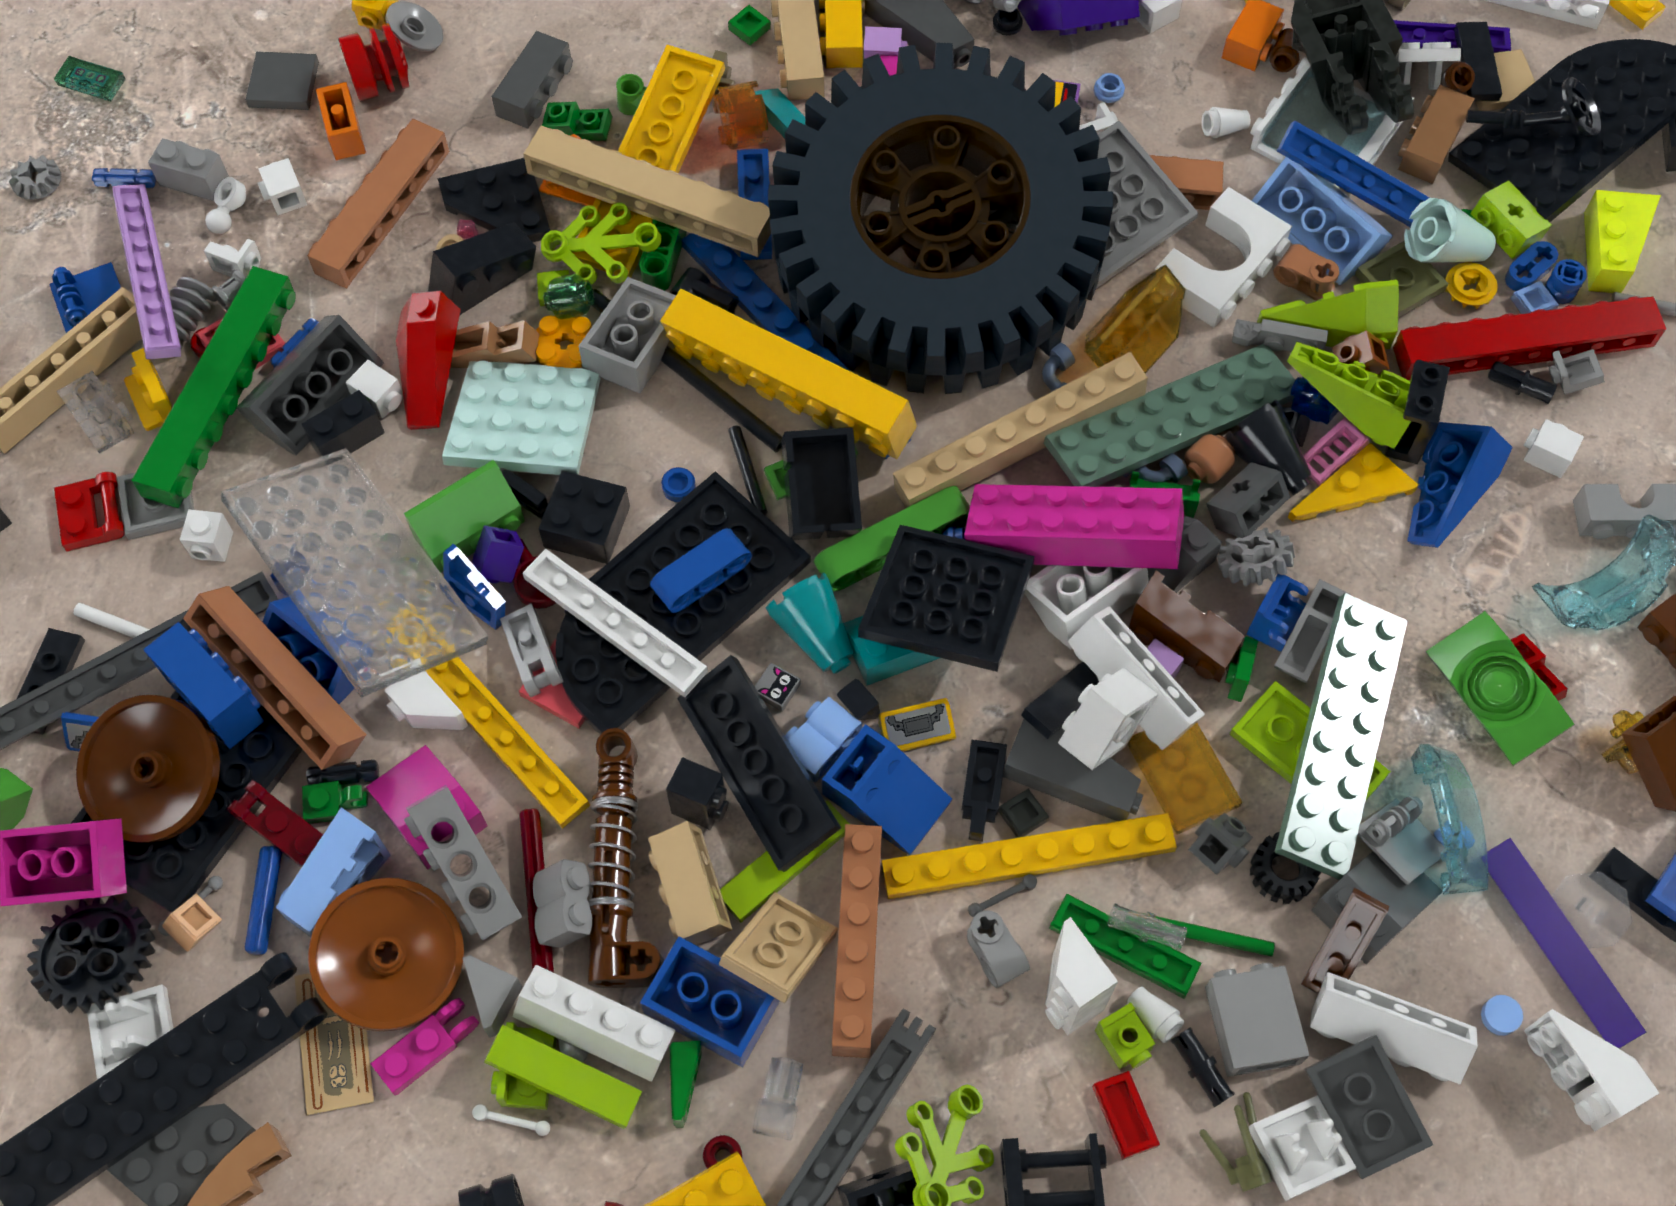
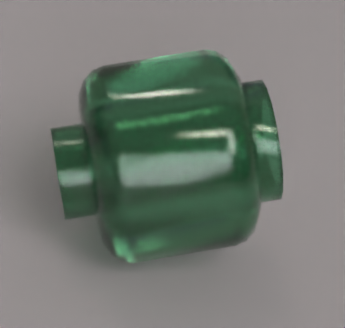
[543,274,594,320]

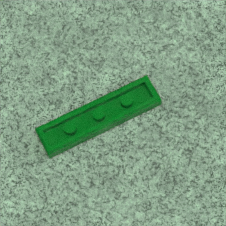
[1049,893,1202,999]

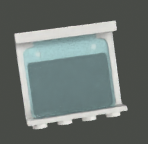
[1250,57,1414,198]

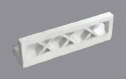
[1484,0,1610,29]

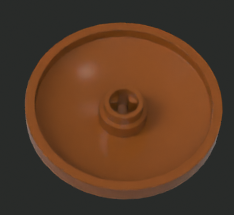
[308,878,464,1032]

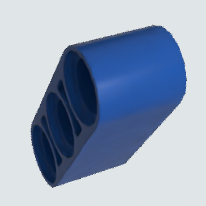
[650,528,752,613]

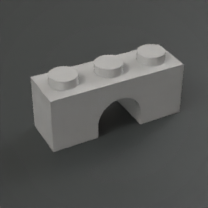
[1573,484,1676,539]

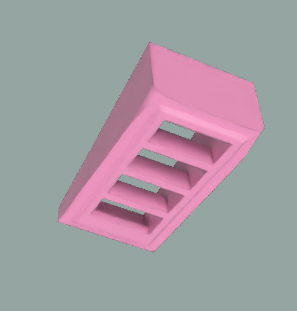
[1303,417,1369,486]

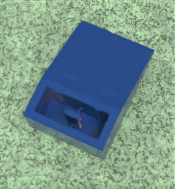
[822,724,952,855]

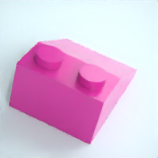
[366,745,487,870]

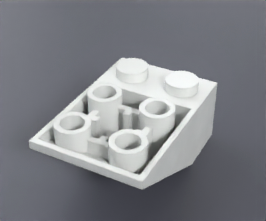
[1524,1009,1659,1132]

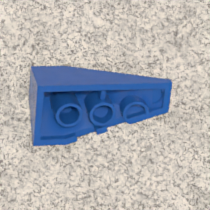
[1407,422,1513,548]

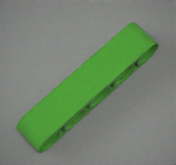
[813,486,970,592]

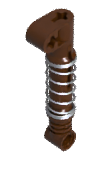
[588,728,664,988]

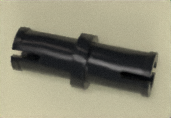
[1170,1027,1235,1107]

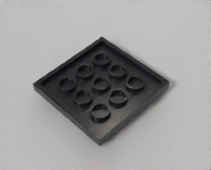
[858,525,1035,672]

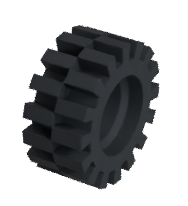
[1250,832,1321,904]

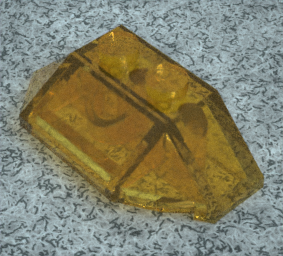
[1084,265,1186,374]

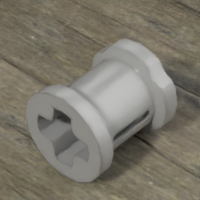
[211,270,246,311]

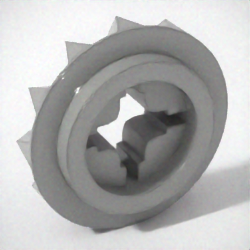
[9,155,61,200]

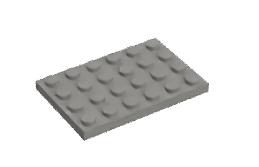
[987,121,1198,288]

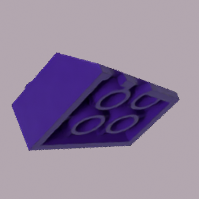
[1017,0,1140,36]

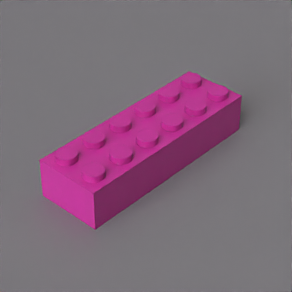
[964,484,1184,569]

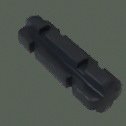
[306,759,379,785]

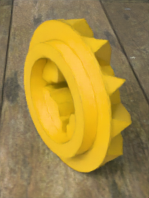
[1445,262,1498,309]

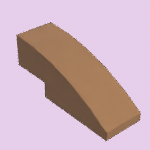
[450,320,539,368]
[187,1122,292,1206]

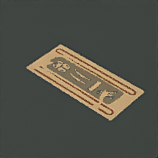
[294,973,374,1115]

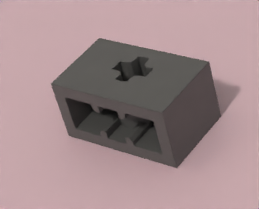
[1206,462,1291,538]

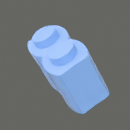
[785,697,862,783]

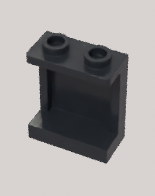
[1385,360,1450,464]

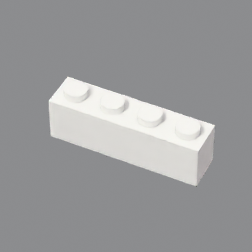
[1067,606,1205,751]
[512,965,675,1082]
[1310,972,1478,1084]

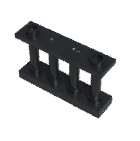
[1000,1133,1107,1206]

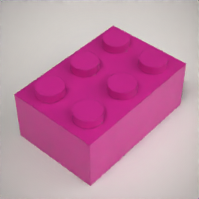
[0,818,127,906]

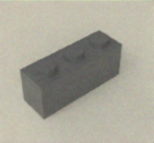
[491,31,573,129]

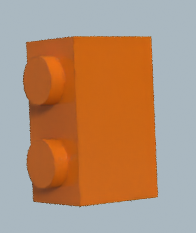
[1221,0,1285,72]
[316,82,366,160]

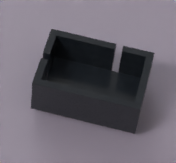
[781,427,862,540]

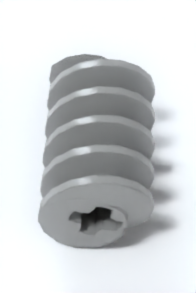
[169,277,217,349]

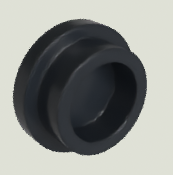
[993,9,1023,36]

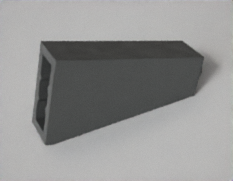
[865,0,975,69]
[1003,702,1144,821]

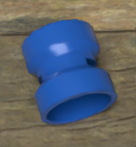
[1545,259,1587,304]

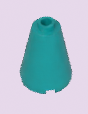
[766,573,854,674]

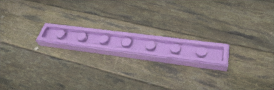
[112,184,181,359]

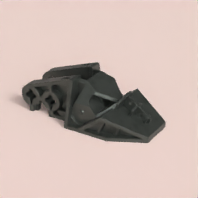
[1291,0,1414,135]

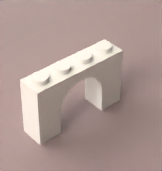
[1151,187,1292,328]

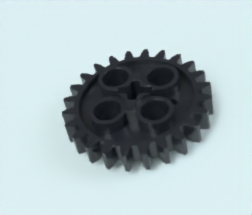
[27,895,156,1014]

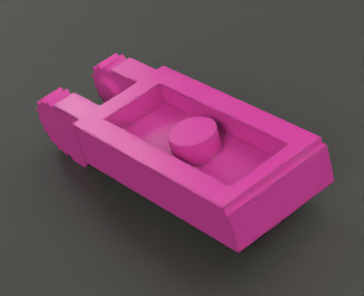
[371,997,479,1096]

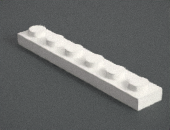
[523,549,708,698]

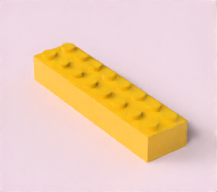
[660,288,917,459]

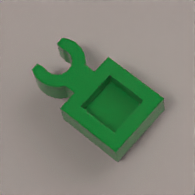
[1224,636,1258,702]

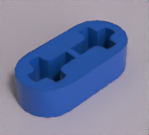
[1505,241,1559,291]

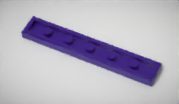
[1478,838,1647,1049]

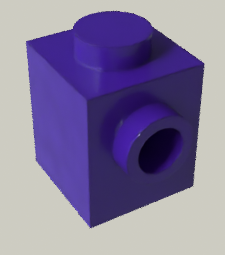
[472,525,524,583]

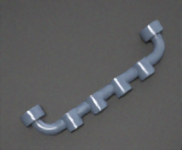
[1042,342,1188,483]

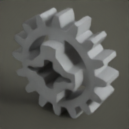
[1217,528,1295,586]

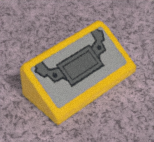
[878,698,956,752]

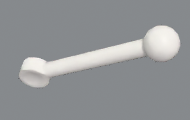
[472,1104,550,1136]

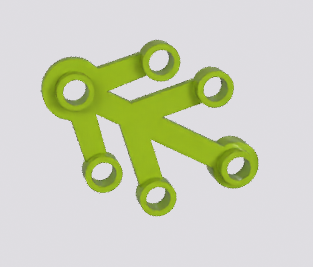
[541,202,661,286]
[895,1084,994,1206]

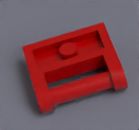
[54,472,125,552]

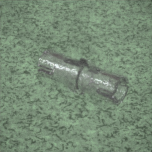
[1107,903,1187,951]

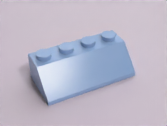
[1252,157,1393,285]

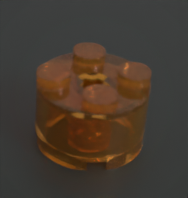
[712,80,769,150]

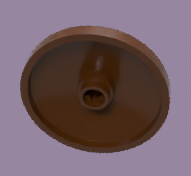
[76,695,220,843]

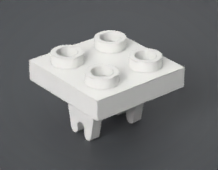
[1395,42,1461,90]
[87,984,173,1080]
[1248,1095,1356,1201]

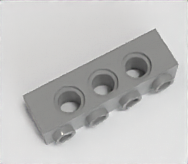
[404,785,522,941]

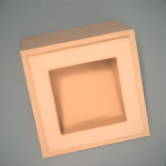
[162,893,222,951]

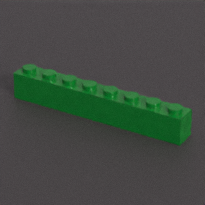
[131,266,296,508]

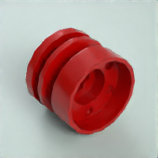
[338,23,410,102]

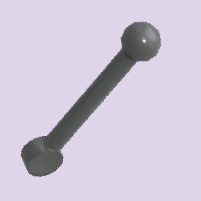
[968,874,1037,917]

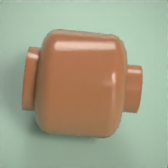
[1184,434,1235,484]

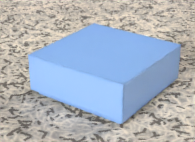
[1510,281,1559,314]

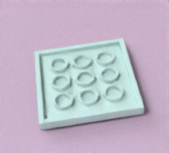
[442,360,601,475]

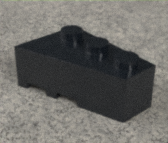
[428,222,536,315]

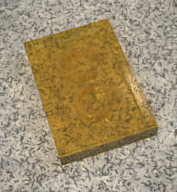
[1127,722,1243,835]

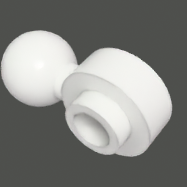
[205,177,246,234]

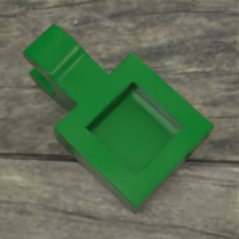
[302,781,368,824]

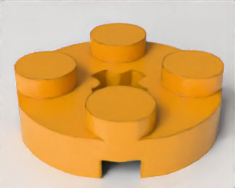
[536,314,592,368]

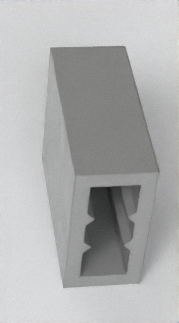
[1205,963,1309,1077]

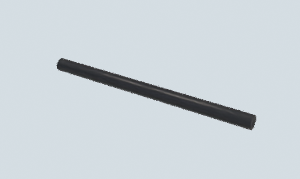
[586,289,782,452]

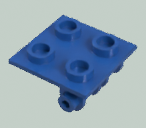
[49,262,121,333]

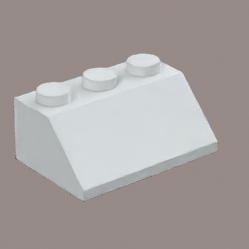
[1024,565,1149,650]
[1045,917,1118,1036]

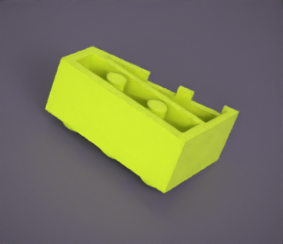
[1584,190,1661,293]

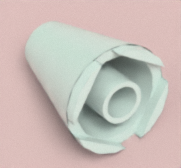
[1404,198,1496,263]

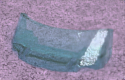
[1532,514,1676,631]
[1411,744,1488,895]

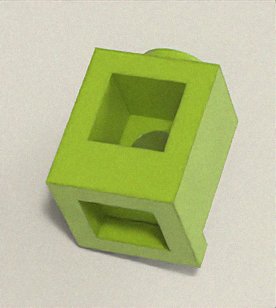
[1095,1002,1156,1070]

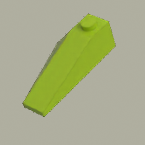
[1257,280,1399,350]

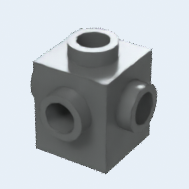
[1188,813,1253,875]

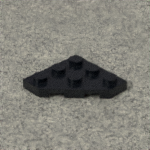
[437,158,550,242]

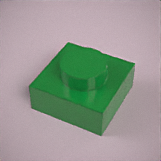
[728,5,771,45]

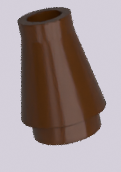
[1269,28,1300,72]
[1440,62,1475,93]

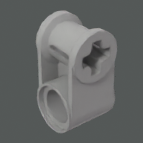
[967,910,1030,988]

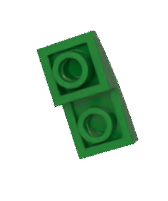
[542,101,613,141]

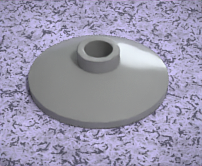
[385,1,443,51]

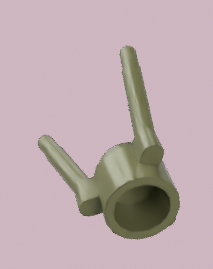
[1199,1092,1272,1192]

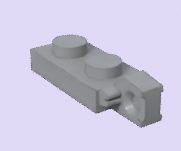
[1232,319,1328,352]

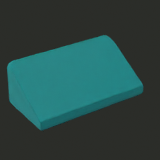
[753,88,805,139]

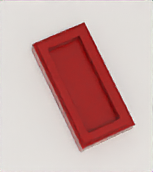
[1092,1071,1160,1160]

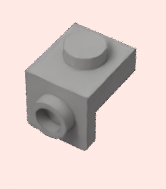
[1548,349,1605,395]

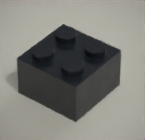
[539,471,630,564]

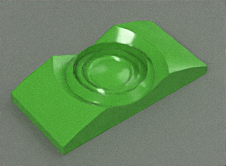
[1426,611,1575,766]

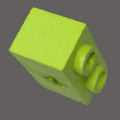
[1470,181,1552,259]

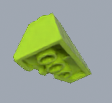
[1287,342,1411,449]

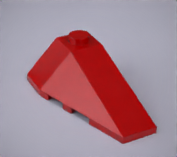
[396,291,461,430]

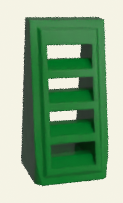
[669,1041,702,1128]

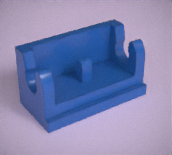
[1246,574,1309,652]

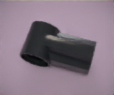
[670,267,739,314]

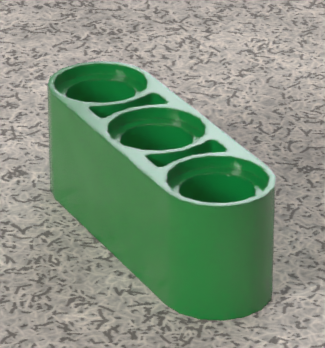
[640,219,687,291]

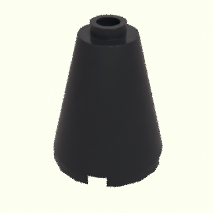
[1224,399,1311,496]

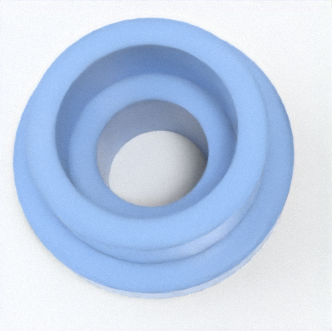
[1094,73,1125,103]

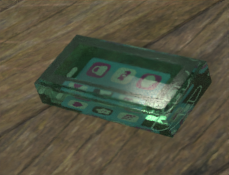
[54,56,126,102]

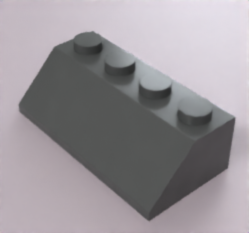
[236,315,384,455]

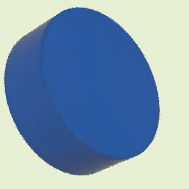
[661,467,696,502]

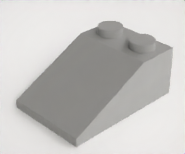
[578,277,676,393]

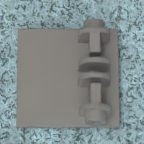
[1358,796,1449,885]

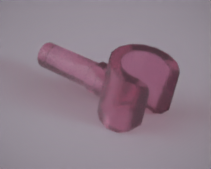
[457,219,479,239]

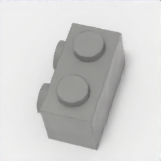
[148,138,229,201]

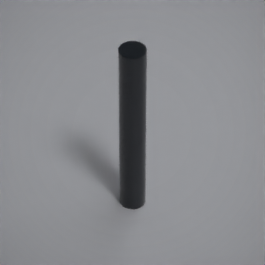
[728,425,768,515]

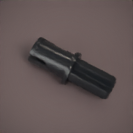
[1488,362,1558,404]

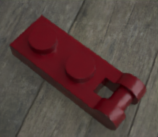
[227,780,323,867]

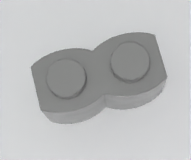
[533,859,592,948]

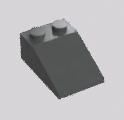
[1311,851,1443,965]

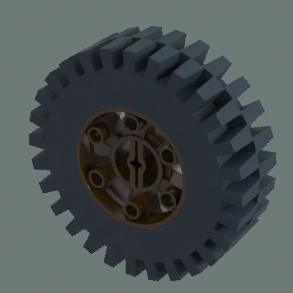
[768,43,1113,394]

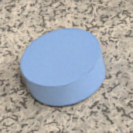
[1481,995,1523,1036]

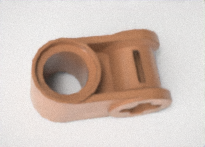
[1273,244,1340,300]

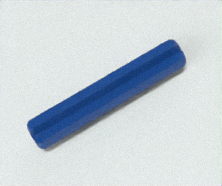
[245,846,282,955]

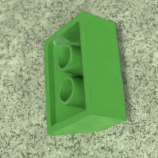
[404,460,525,574]

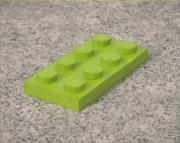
[1229,681,1391,802]

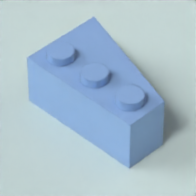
[276,807,391,937]

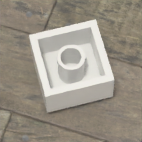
[1058,668,1158,770]

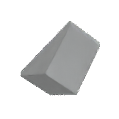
[463,955,522,1038]

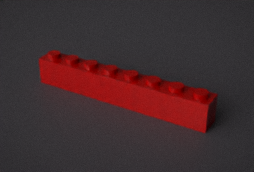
[1393,296,1666,380]

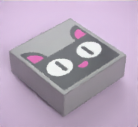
[755,663,801,712]

